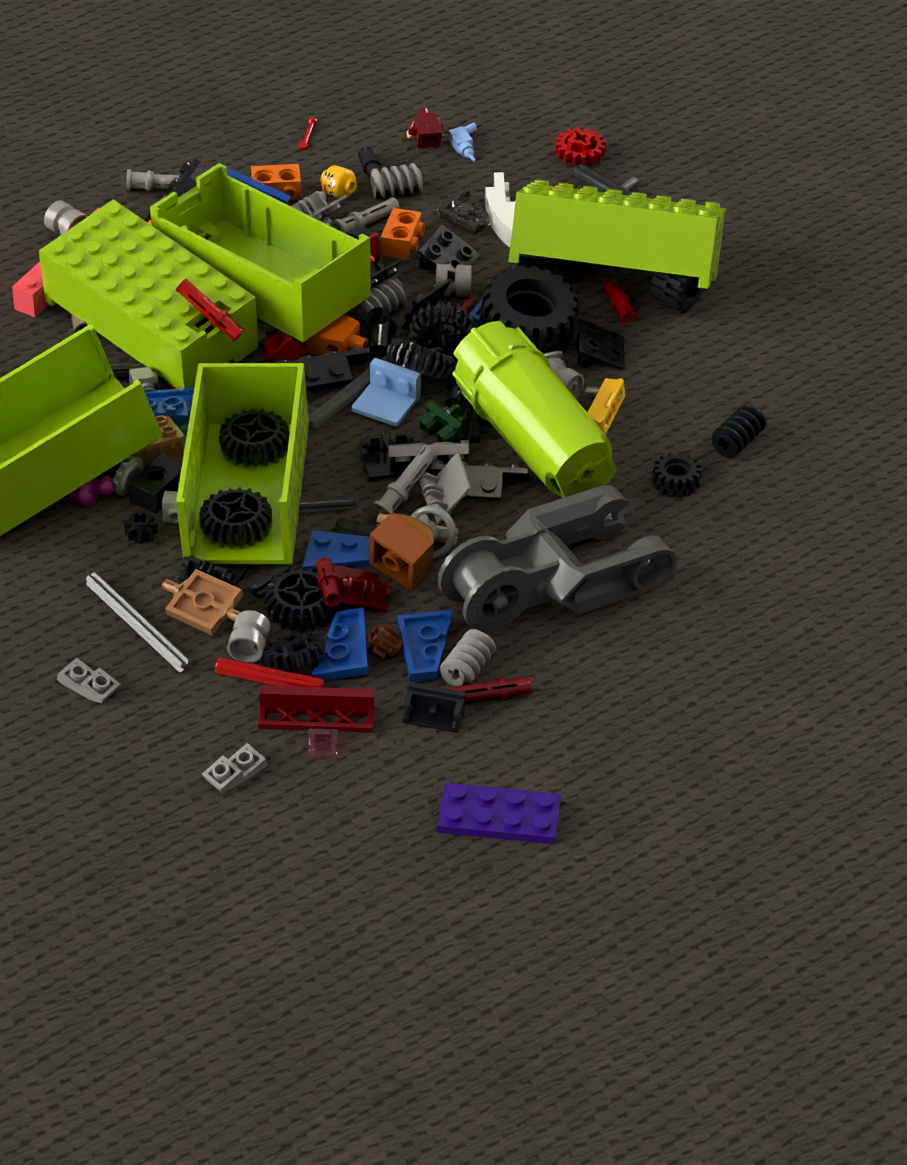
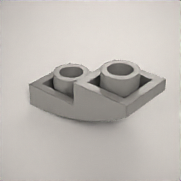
[57,658,121,703]
[202,743,268,793]

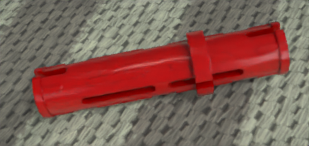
[175,278,245,342]

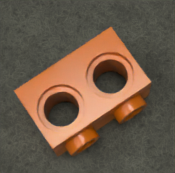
[251,164,301,200]
[381,208,425,260]

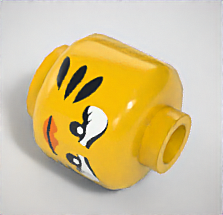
[320,165,357,199]

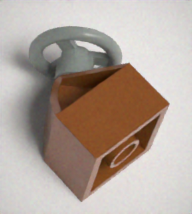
[369,505,456,592]

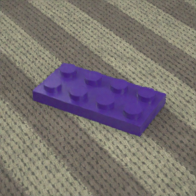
[437,783,561,844]

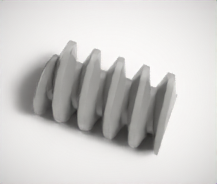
[370,163,423,198]
[352,276,407,321]
[440,629,496,687]

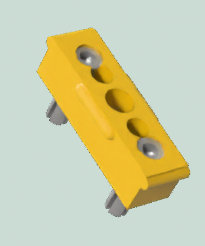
[585,378,626,435]

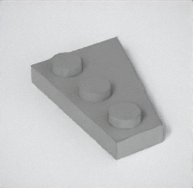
[389,440,470,462]

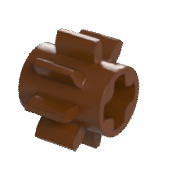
[368,623,403,659]

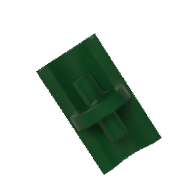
[419,401,467,443]

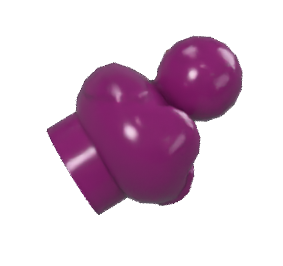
[69,475,116,507]

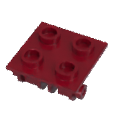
[333,565,393,611]

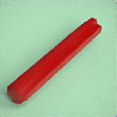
[216,657,324,688]

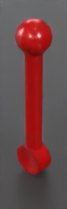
[299,117,317,150]

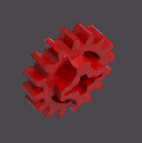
[555,127,606,166]

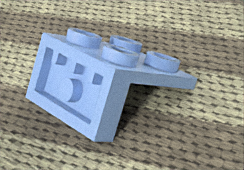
[352,358,421,426]

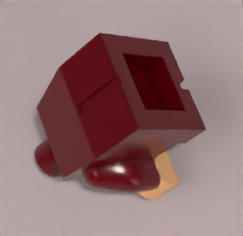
[407,108,444,148]

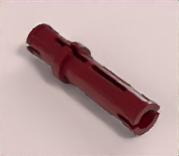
[446,676,533,702]

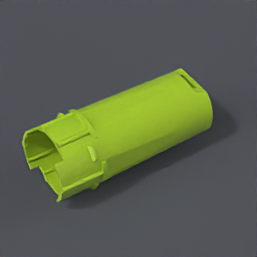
[452,321,617,498]

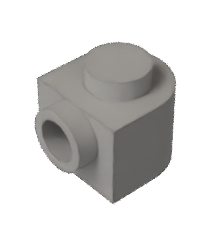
[129,367,158,391]
[162,491,179,523]

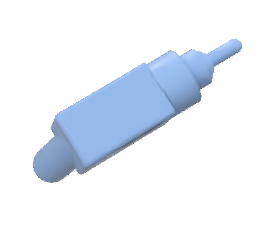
[448,122,477,162]

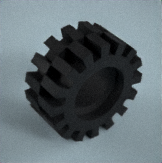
[653,451,701,498]

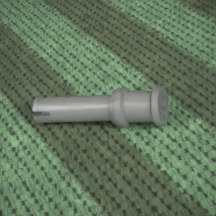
[126,169,198,192]
[331,197,400,233]
[373,446,437,515]

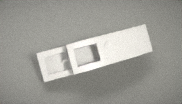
[485,172,515,247]

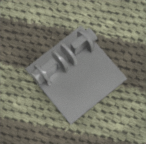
[291,191,347,220]
[418,453,471,524]

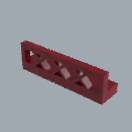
[258,685,375,733]

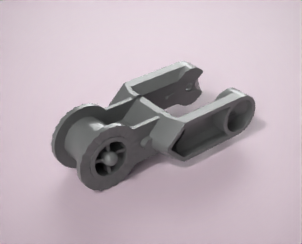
[437,485,677,633]

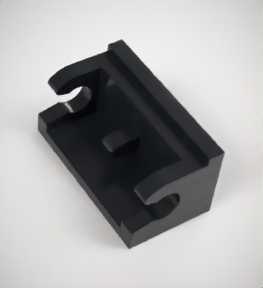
[402,682,466,733]

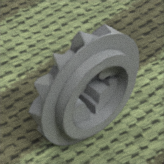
[113,454,144,496]

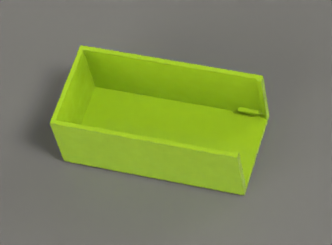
[0,324,163,536]
[176,363,309,565]

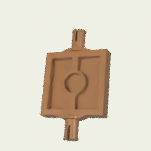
[162,569,243,636]

